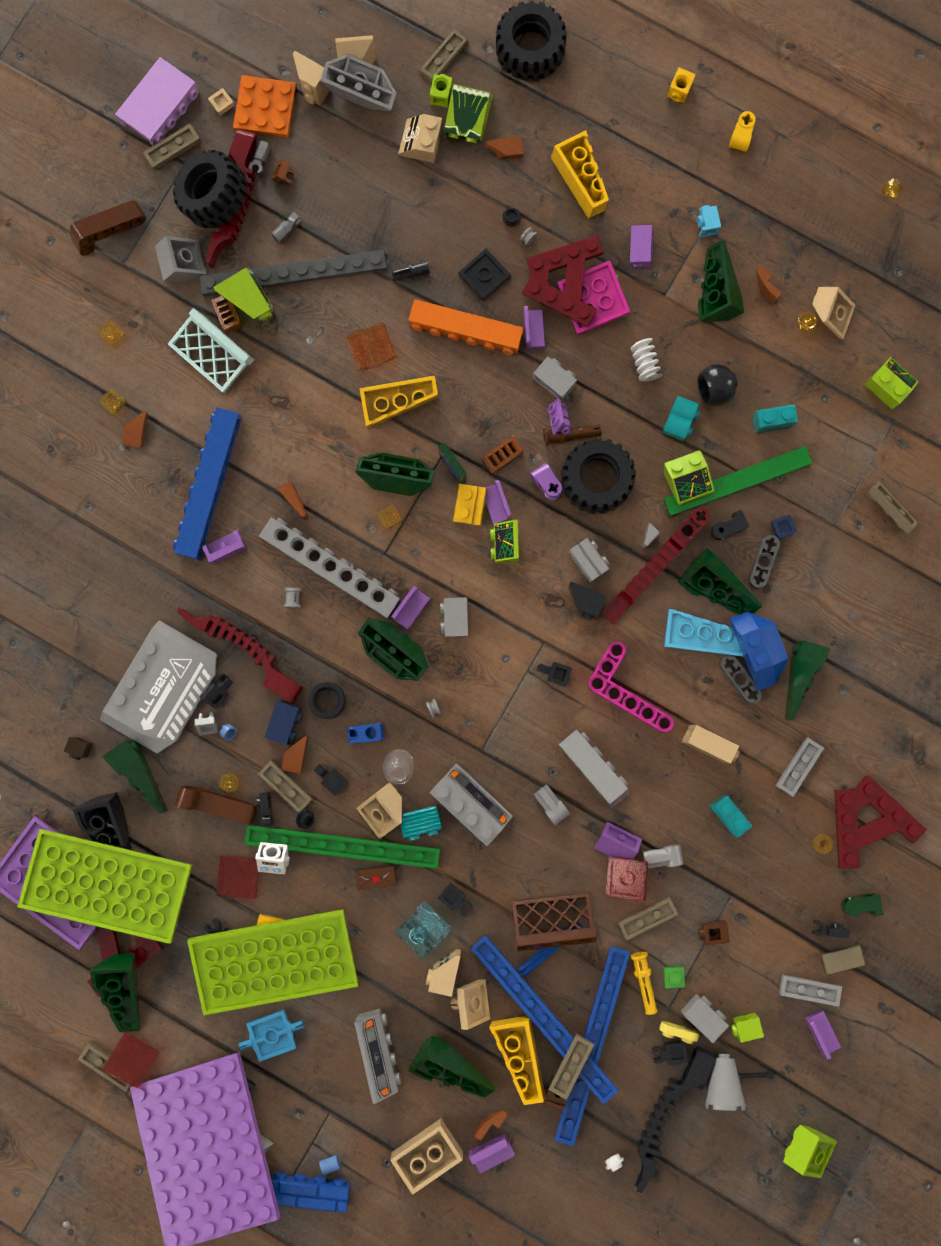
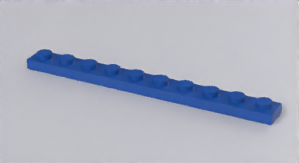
[471,935,618,1104]
[554,945,630,1147]

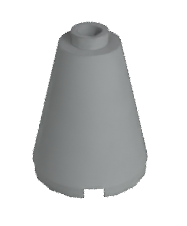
[705,1054,746,1111]

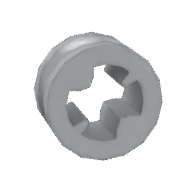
[520,227,538,246]
[426,698,441,718]

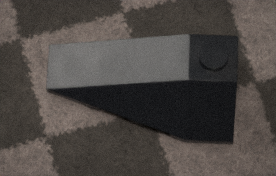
[73,792,131,850]

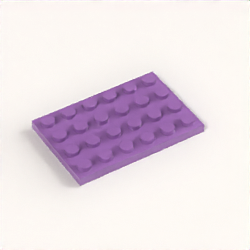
[0,816,98,950]

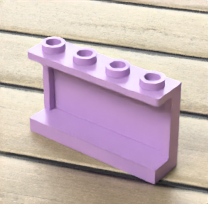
[115,57,199,146]

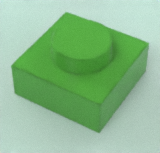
[663,966,685,988]

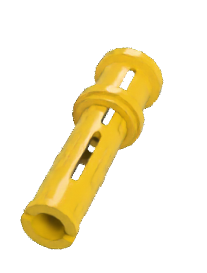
[630,952,658,1015]

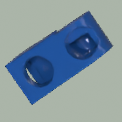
[347,723,385,743]

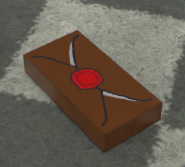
[355,865,397,890]

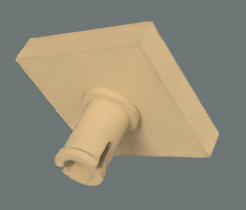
[451,979,490,1030]

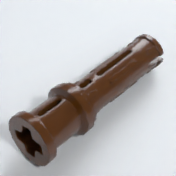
[543,424,602,446]

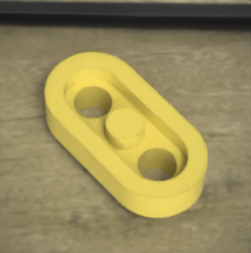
[659,1021,700,1044]

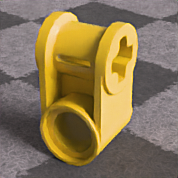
[729,111,756,152]

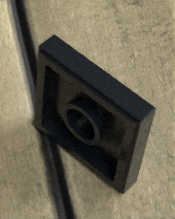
[458,249,511,301]

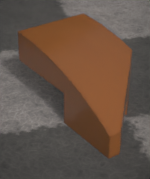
[484,137,524,160]
[756,265,782,305]
[122,411,148,448]
[282,735,308,774]
[474,1110,508,1141]

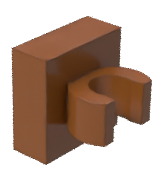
[271,159,295,184]

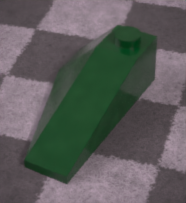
[698,240,744,322]
[102,740,168,814]

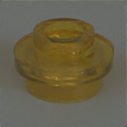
[882,179,902,197]
[813,834,833,854]

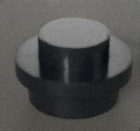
[502,208,521,227]
[295,809,315,829]

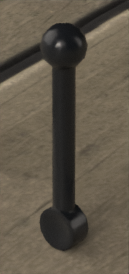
[738,1070,775,1080]

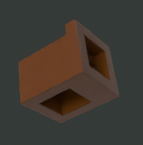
[698,920,730,946]
[544,1076,566,1111]

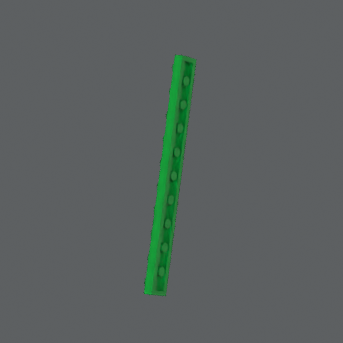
[244,825,440,869]

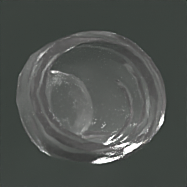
[383,749,414,784]

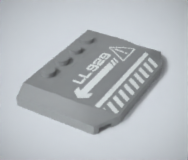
[100,620,218,754]

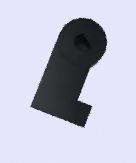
[710,510,749,541]

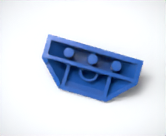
[729,612,789,691]

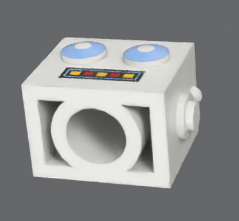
[255,842,290,874]

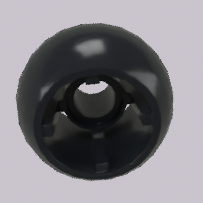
[697,364,738,406]

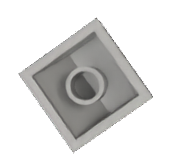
[155,236,207,283]

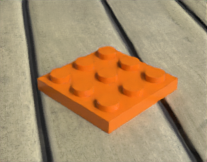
[233,75,297,138]

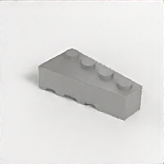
[559,730,629,809]

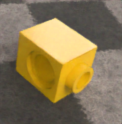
[667,67,696,103]

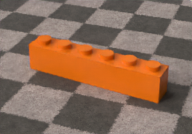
[408,299,524,355]

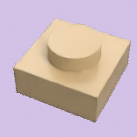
[208,88,235,116]

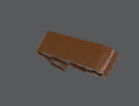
[70,200,146,256]
[175,785,257,825]

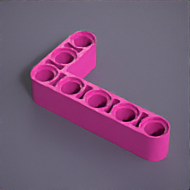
[588,642,674,732]

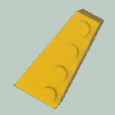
[359,376,438,429]
[489,1015,545,1105]

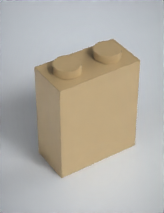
[682,725,740,764]

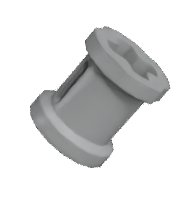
[283,587,302,608]

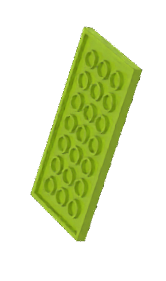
[17,829,192,944]
[187,909,359,1015]

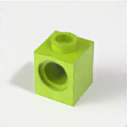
[430,74,453,108]
[731,1013,764,1043]

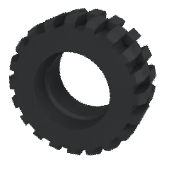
[496,1,567,81]
[173,150,247,229]
[561,438,636,514]

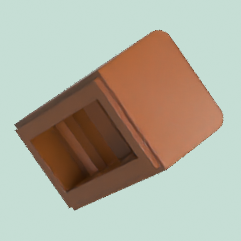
[211,296,243,334]
[481,436,524,474]
[277,482,308,520]

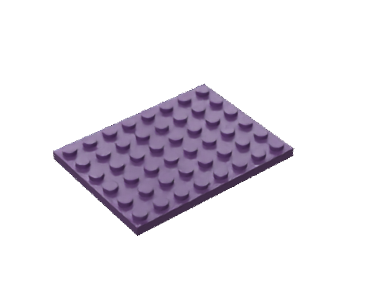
[130,1052,281,1246]

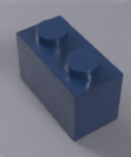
[264,701,303,745]

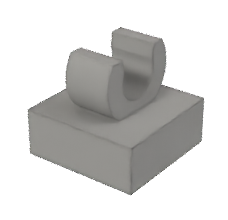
[195,712,219,736]

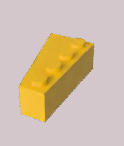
[551,130,609,219]

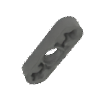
[748,535,780,589]
[719,655,762,704]

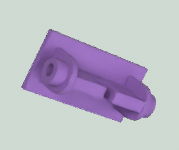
[548,396,571,435]

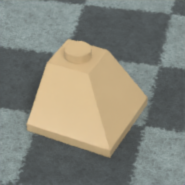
[335,35,376,64]
[813,287,856,339]
[356,782,402,839]

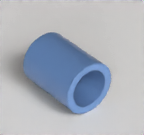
[319,1155,341,1175]

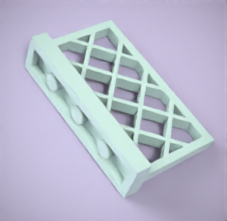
[168,308,254,393]

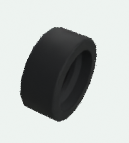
[308,682,346,719]

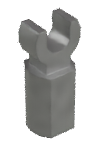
[248,140,271,176]
[271,212,302,244]

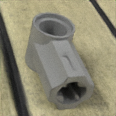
[534,784,570,826]
[643,844,684,869]

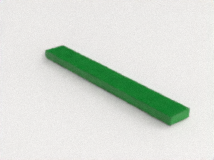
[663,446,812,517]

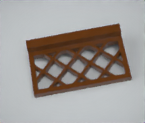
[512,893,596,951]

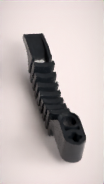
[635,1046,716,1193]

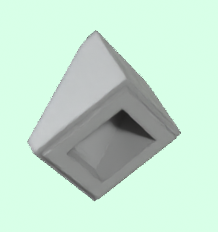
[642,523,660,548]

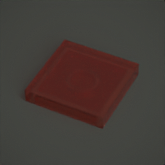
[216,856,259,899]
[606,856,648,902]
[103,1032,160,1089]

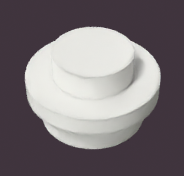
[605,1153,624,1172]

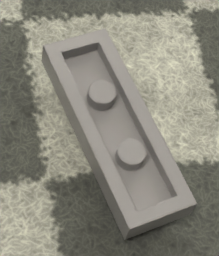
[775,737,824,797]
[779,974,842,1007]

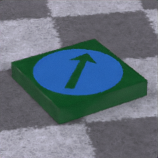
[438,443,467,484]

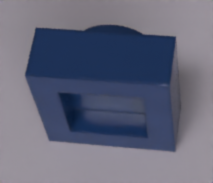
[770,514,797,539]

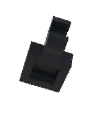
[200,673,233,709]
[314,764,348,795]
[812,920,850,938]

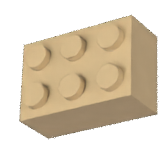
[390,1118,463,1195]

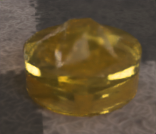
[797,312,817,331]
[218,773,239,793]

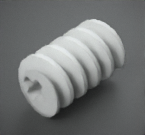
[630,338,663,382]

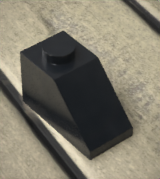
[568,582,607,620]

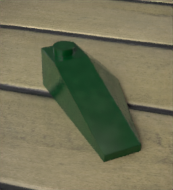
[678,548,762,614]
[785,640,831,721]
[90,953,140,1032]
[408,1036,495,1098]

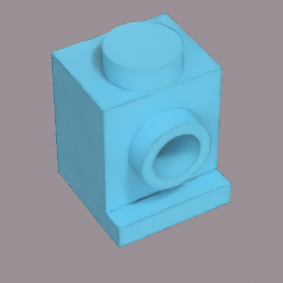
[697,205,721,238]

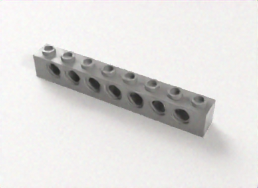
[259,517,401,619]

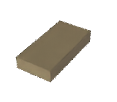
[820,945,865,975]

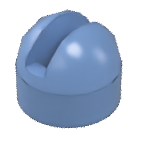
[219,724,237,741]

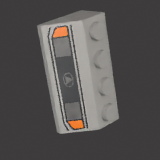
[429,763,513,846]
[354,1008,402,1104]

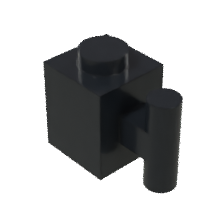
[536,662,572,687]

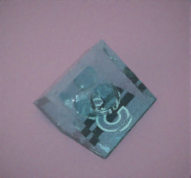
[394,901,452,959]

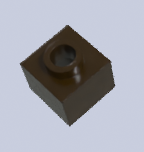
[64,737,93,760]

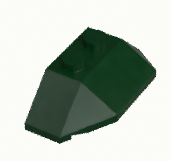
[355,453,435,496]
[358,618,429,681]

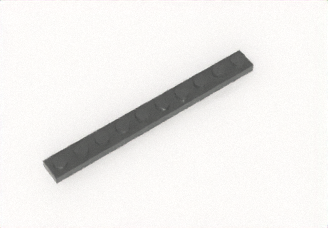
[199,250,387,297]

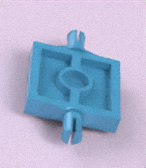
[239,1009,305,1062]

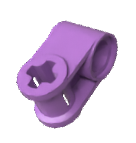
[530,463,562,501]

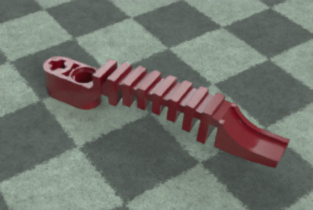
[206,129,258,269]
[601,507,710,625]
[177,608,304,704]

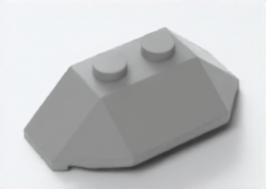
[320,54,396,111]

